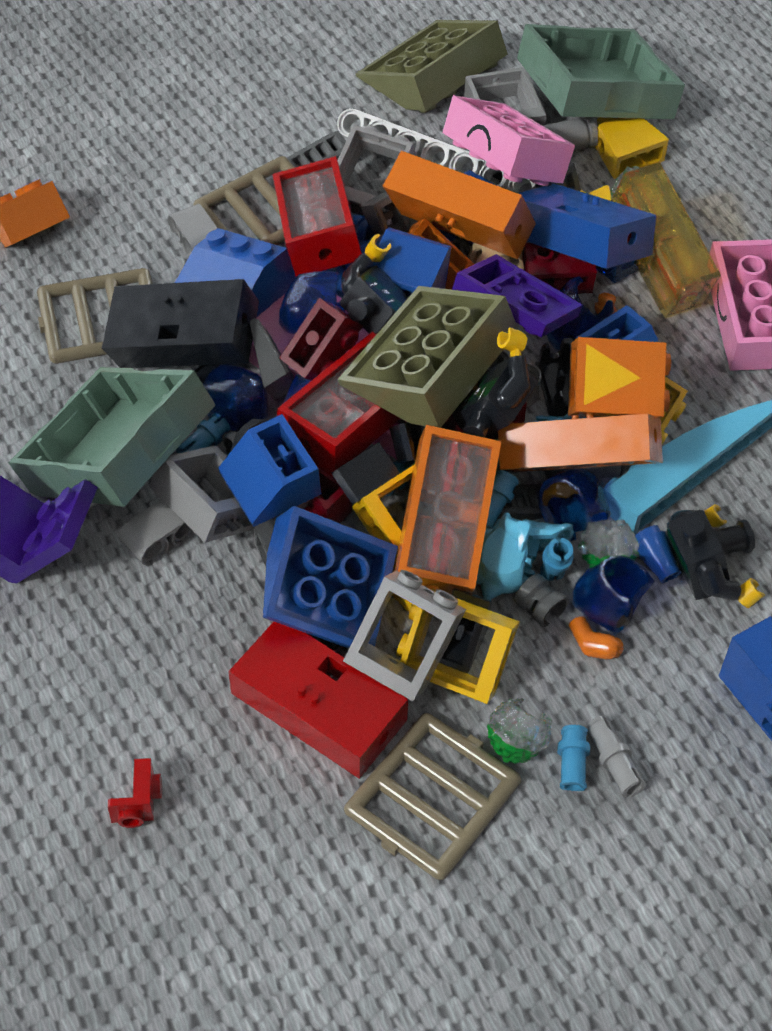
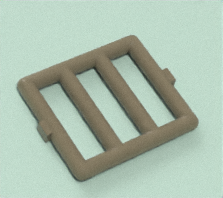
[193,156,295,245]
[37,268,153,364]
[344,713,521,880]

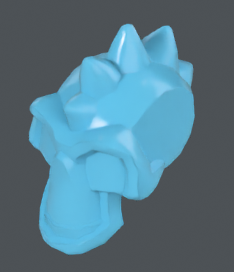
[476,513,574,600]

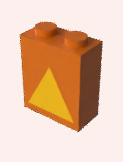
[568,337,671,418]

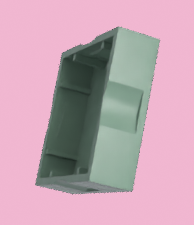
[517,24,685,119]
[8,367,215,507]

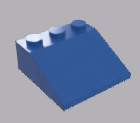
[175,228,298,317]
[263,506,398,648]

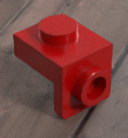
[108,758,162,828]

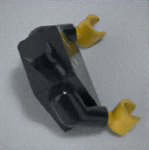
[339,234,409,334]
[452,327,538,438]
[667,504,765,608]

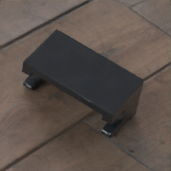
[535,338,573,417]

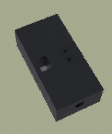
[102,279,259,368]

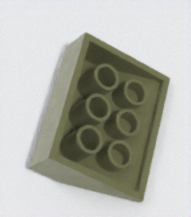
[355,20,508,113]
[337,286,518,428]

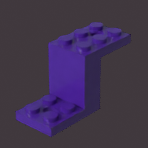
[452,254,583,338]
[0,476,98,584]

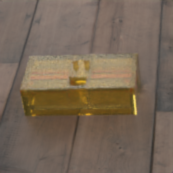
[611,162,721,318]

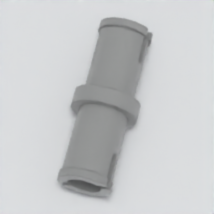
[585,715,646,797]

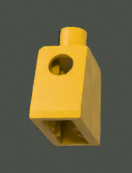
[595,117,669,179]

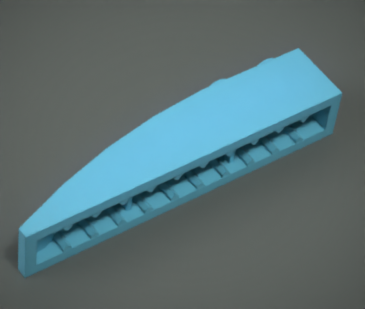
[601,400,772,536]

